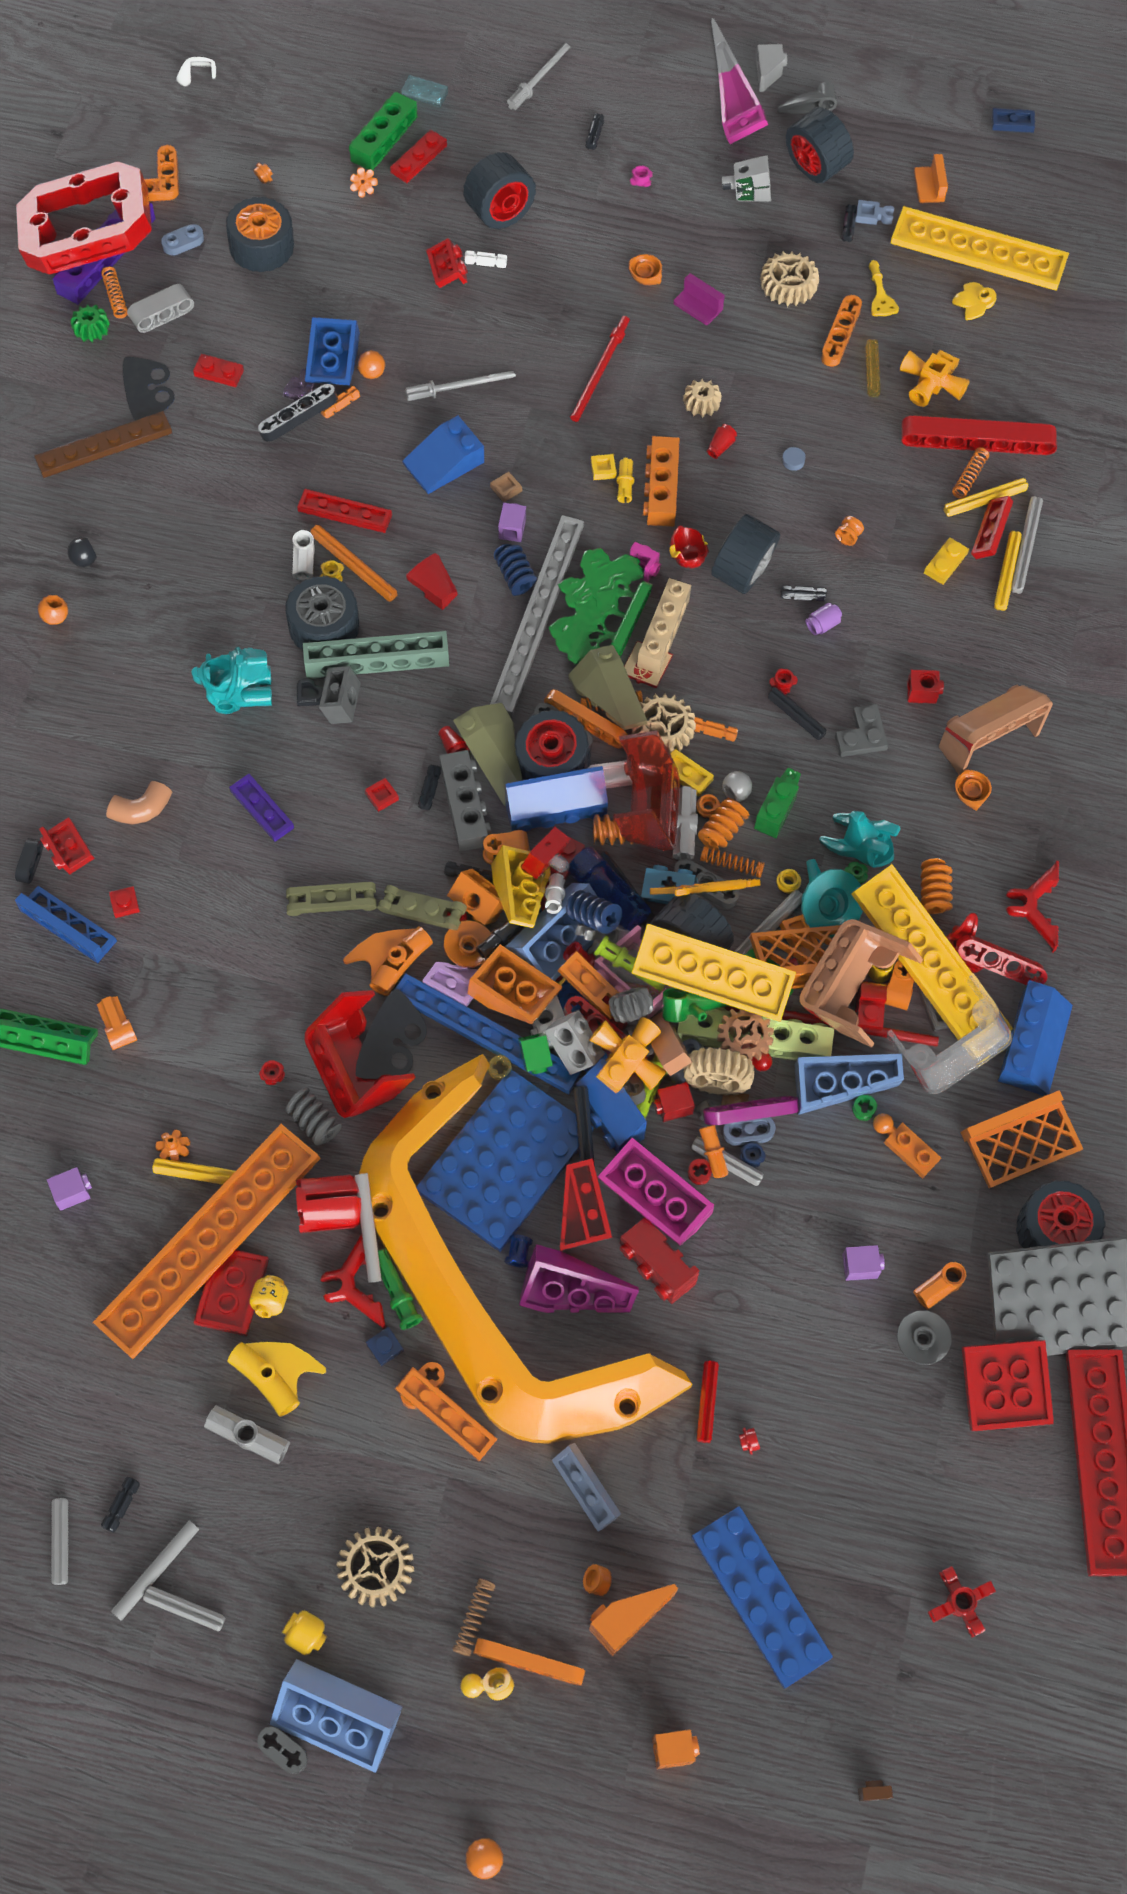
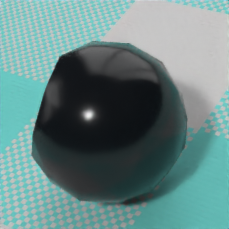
[67,537,97,567]

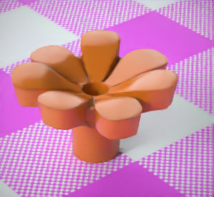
[350,167,378,197]
[155,1130,190,1161]

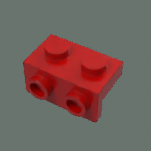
[39,817,95,874]

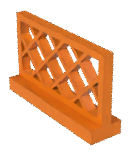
[749,925,841,989]
[960,1090,1083,1189]

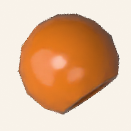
[357,350,385,379]
[38,595,68,625]
[466,1838,503,1879]

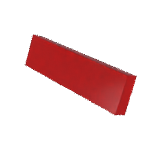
[297,489,392,533]

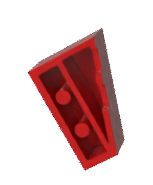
[560,1158,612,1250]
[620,1218,700,1305]

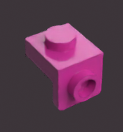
[630,542,661,582]

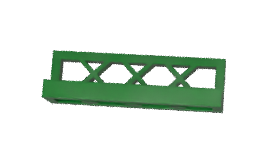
[0,1008,98,1065]

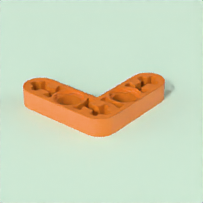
[144,145,179,201]

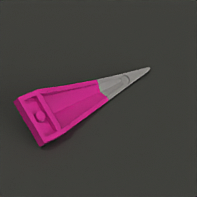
[711,18,768,144]

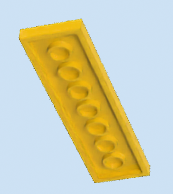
[891,206,1069,291]
[851,864,1013,1059]

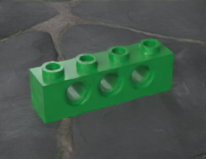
[349,91,417,171]

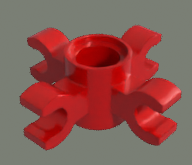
[928,1566,996,1637]

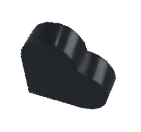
[297,678,323,706]

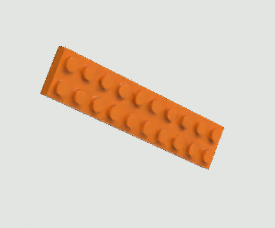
[93,1124,321,1359]

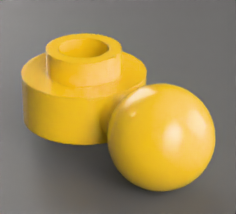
[461,1668,514,1700]

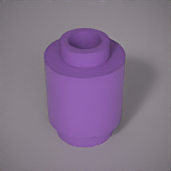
[806,603,842,635]

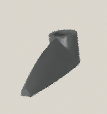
[777,82,837,114]

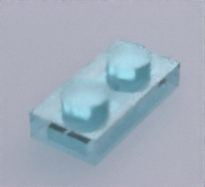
[401,75,448,107]

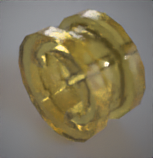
[488,1055,512,1080]

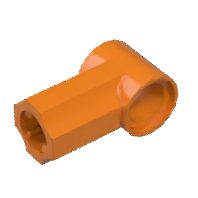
[97,996,137,1050]
[913,1262,966,1310]

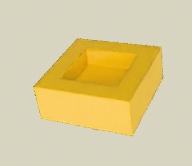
[591,454,616,480]

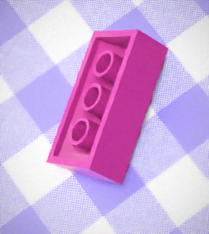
[598,1138,714,1246]

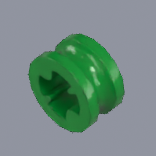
[852,1095,877,1121]

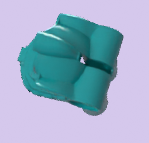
[191,647,272,714]

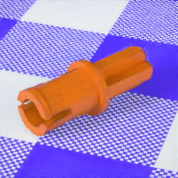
[699,1125,728,1178]

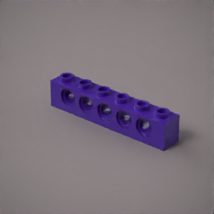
[53,202,155,305]

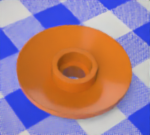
[444,921,491,968]

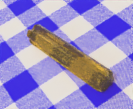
[866,339,880,397]

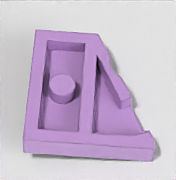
[423,962,478,1007]

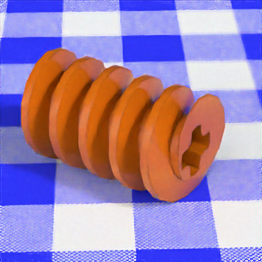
[698,798,749,851]
[593,813,644,845]
[921,858,953,914]

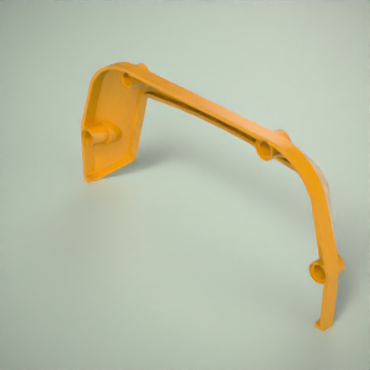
[360,1054,692,1444]

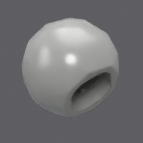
[722,771,752,802]

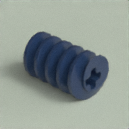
[493,544,537,596]
[566,890,622,934]

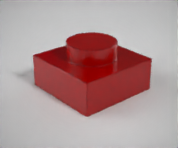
[365,778,399,812]
[109,886,140,918]

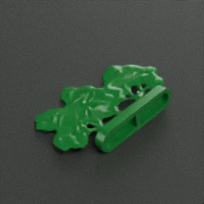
[549,548,653,664]

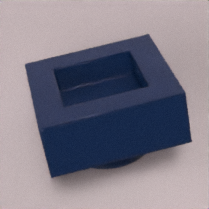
[366,1327,404,1366]

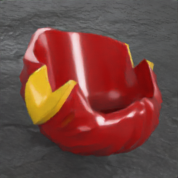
[669,525,709,568]

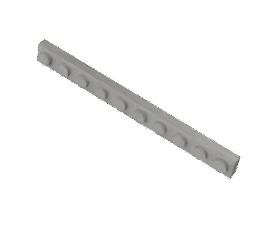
[490,515,584,717]

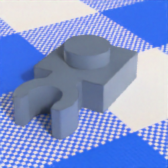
[856,200,894,225]

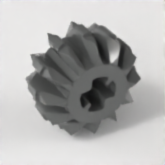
[609,987,653,1023]

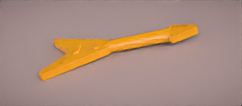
[650,879,761,896]

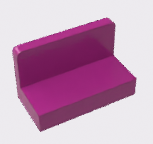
[673,273,725,325]

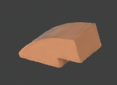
[650,1012,692,1076]

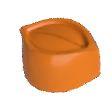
[629,254,662,285]
[955,769,992,811]

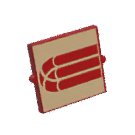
[624,641,673,689]

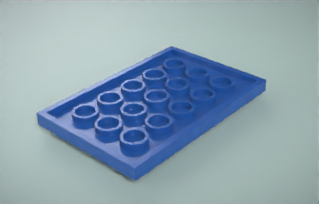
[416,1069,594,1252]

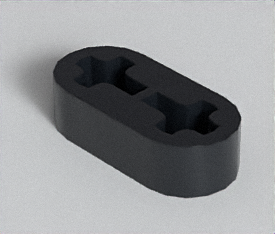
[15,838,43,884]

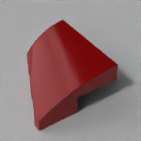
[406,553,458,610]

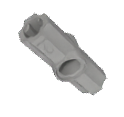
[672,786,698,861]
[204,1405,290,1465]

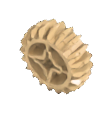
[760,251,819,307]
[632,693,696,756]
[683,1047,755,1096]
[337,1527,414,1607]

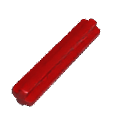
[697,1361,719,1443]

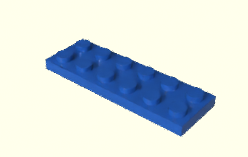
[692,1506,833,1689]

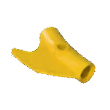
[228,1342,326,1417]

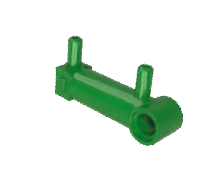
[662,988,729,1023]

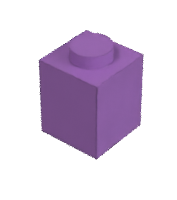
[499,503,526,542]
[47,1167,92,1211]
[842,1245,885,1281]

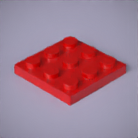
[962,1340,1054,1431]

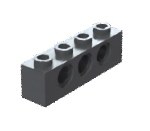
[439,750,492,852]

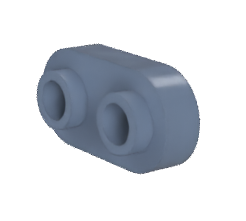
[162,224,204,255]
[723,1117,776,1146]

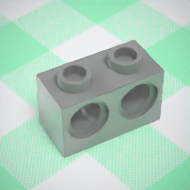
[544,1010,605,1075]

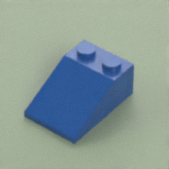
[305,317,360,385]
[403,415,484,494]

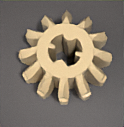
[683,379,722,418]

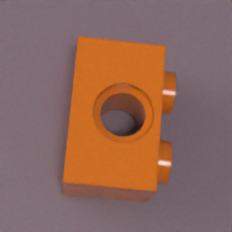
[447,869,503,925]
[652,1730,699,1769]

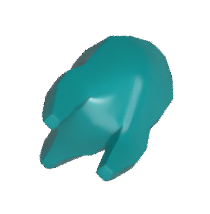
[819,811,901,868]

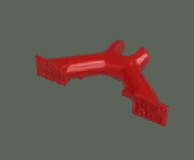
[1006,861,1060,952]
[320,1234,386,1330]

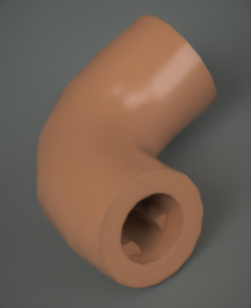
[106,781,172,824]

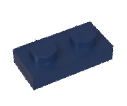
[991,108,1035,133]

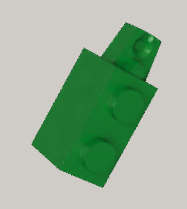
[754,768,801,839]

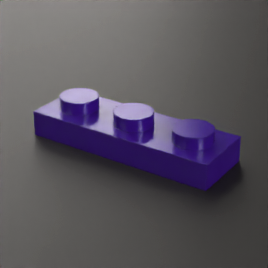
[229,774,294,842]

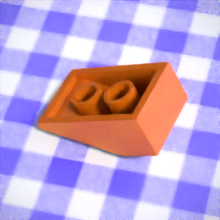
[467,944,562,1024]
[589,1584,678,1656]

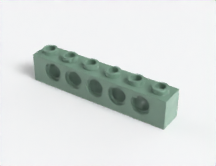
[303,631,449,678]

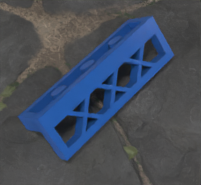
[15,886,117,964]

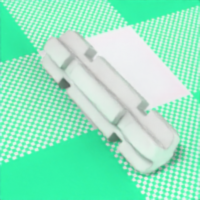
[464,250,507,268]

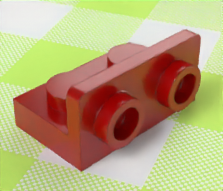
[426,238,468,288]

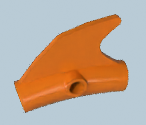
[343,926,433,996]

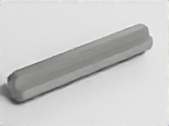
[691,1137,764,1186]
[51,1498,68,1585]
[143,1586,225,1631]

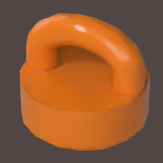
[583,1564,612,1596]

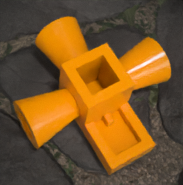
[900,350,970,407]
[589,1017,666,1093]

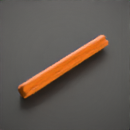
[310,525,397,602]

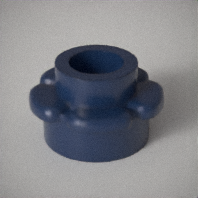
[740,1143,766,1168]

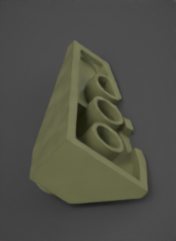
[453,703,523,806]

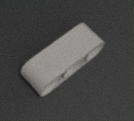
[127,284,194,333]

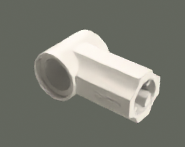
[292,530,315,581]

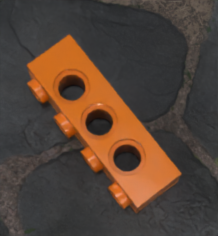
[643,436,680,527]

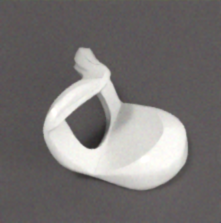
[176,57,216,87]

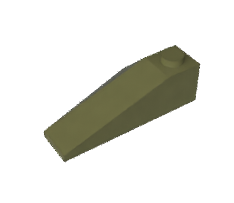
[568,645,647,730]

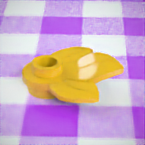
[952,282,996,320]

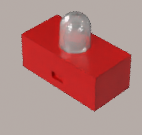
[521,827,571,880]

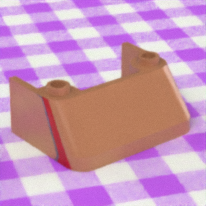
[939,685,1053,775]
[800,919,923,1047]

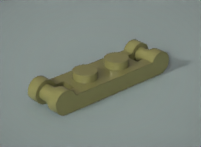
[286,882,377,916]
[377,885,467,930]

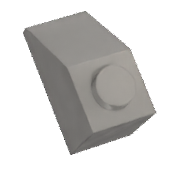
[756,44,787,92]

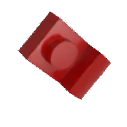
[855,981,887,1031]

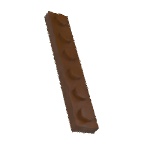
[34,411,172,478]

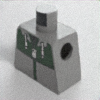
[722,156,771,202]

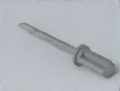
[507,43,570,110]
[405,371,516,401]

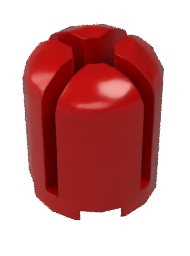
[296,1175,361,1233]

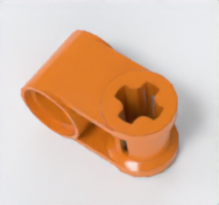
[483,830,530,865]
[885,960,914,1011]

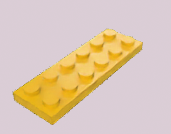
[631,924,796,1022]

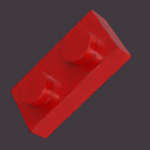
[193,354,244,387]

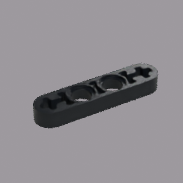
[258,384,338,442]

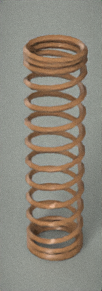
[453,1579,496,1657]

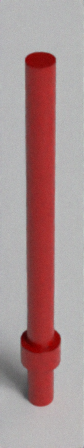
[570,316,630,422]

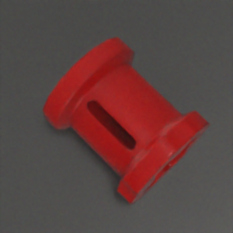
[563,941,596,968]

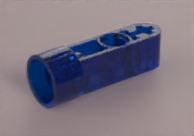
[567,847,651,931]

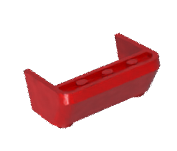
[305,990,416,1118]

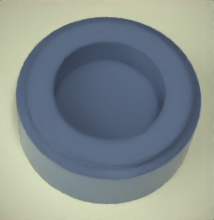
[782,447,805,471]

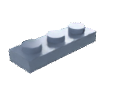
[552,1443,621,1531]

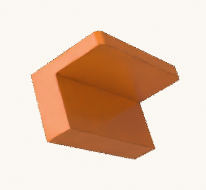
[914,154,948,203]

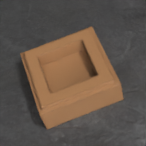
[490,472,522,502]

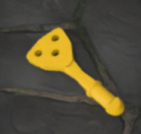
[869,260,899,316]

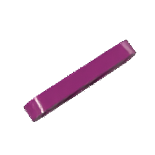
[703,1096,799,1125]

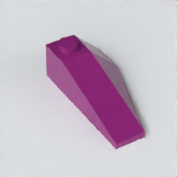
[519,1244,639,1313]

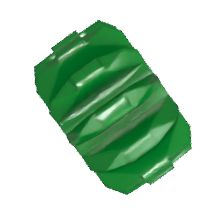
[71,304,110,343]

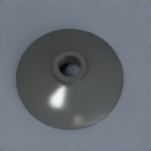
[897,1310,952,1365]

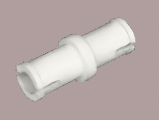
[545,873,565,914]

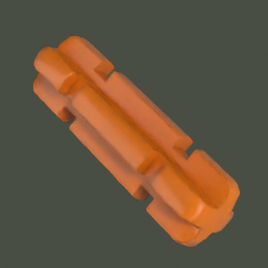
[321,386,360,418]
[694,717,738,742]

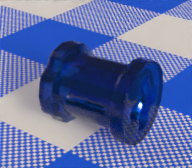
[504,1234,533,1268]

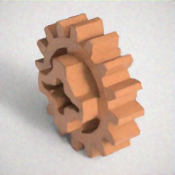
[717,1009,774,1060]

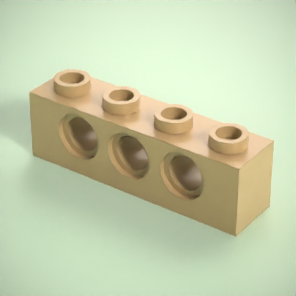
[637,578,691,674]

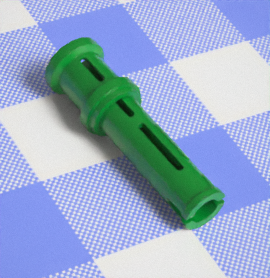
[378,1249,423,1330]

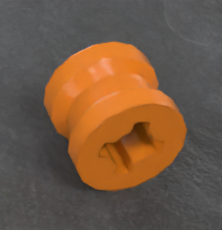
[835,516,864,546]

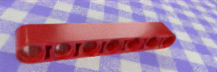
[902,416,1057,455]

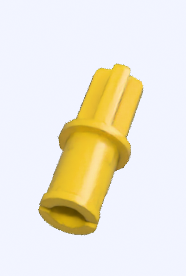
[616,457,635,503]

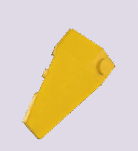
[491,845,551,928]

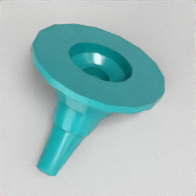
[801,859,863,937]

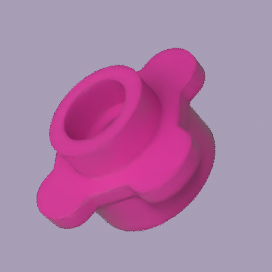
[630,166,652,187]

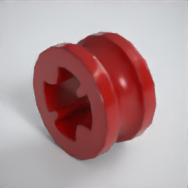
[688,1159,712,1185]

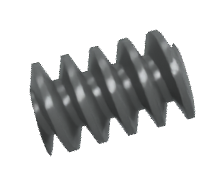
[286,1087,342,1146]

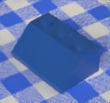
[576,1058,647,1154]

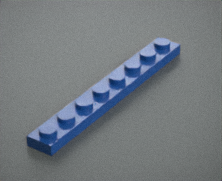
[395,973,582,1095]

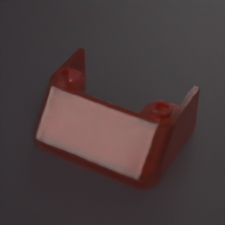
[613,730,680,851]

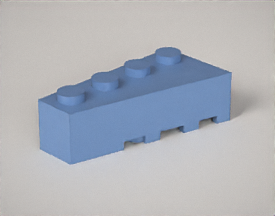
[794,1054,904,1115]

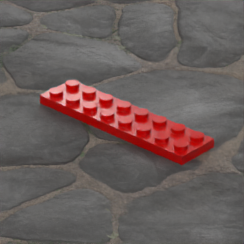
[1066,1350,1127,1576]

